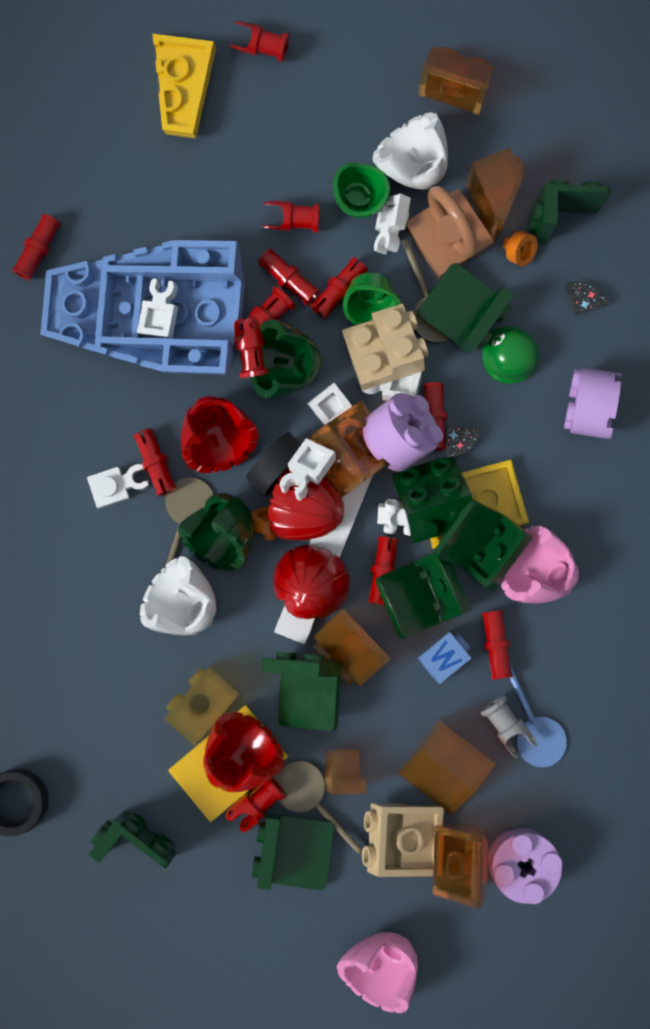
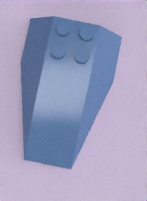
[40,240,245,375]

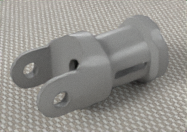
[480,695,537,758]

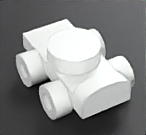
[377,499,410,536]

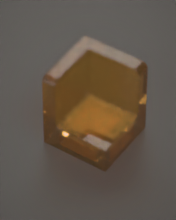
[325,749,366,795]

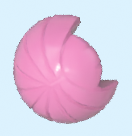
[500,526,579,604]
[337,932,418,1013]

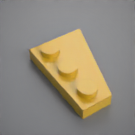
[153,34,216,139]

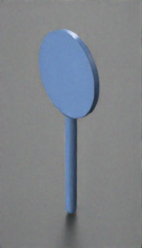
[510,664,567,767]

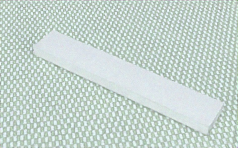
[274,448,378,645]

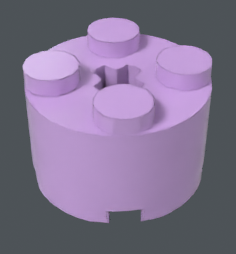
[564,367,622,439]
[363,393,443,471]
[488,828,562,904]

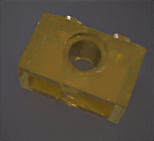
[164,666,241,746]

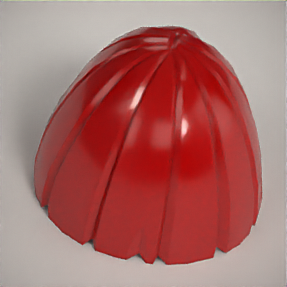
[181,395,258,473]
[268,469,345,541]
[273,545,350,620]
[203,712,284,793]

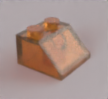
[418,46,495,115]
[466,147,525,241]
[308,400,388,497]
[313,608,391,686]
[398,720,496,815]
[433,824,489,908]

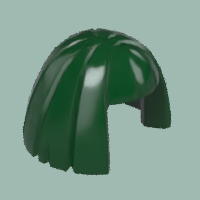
[250,319,323,399]
[178,493,254,571]

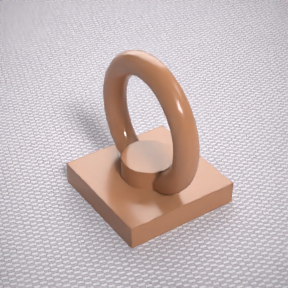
[405,186,494,279]

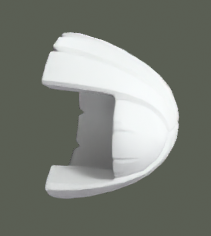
[373,112,448,189]
[140,556,216,635]

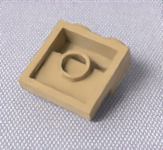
[341,303,429,391]
[362,803,444,877]

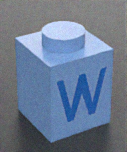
[417,632,471,684]

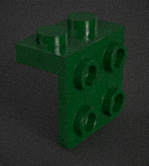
[528,180,611,243]
[417,263,514,353]
[392,456,473,544]
[434,500,533,591]
[376,553,472,640]
[262,652,341,731]
[88,811,176,869]
[252,812,334,890]

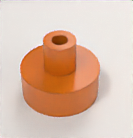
[503,231,538,266]
[251,506,276,541]

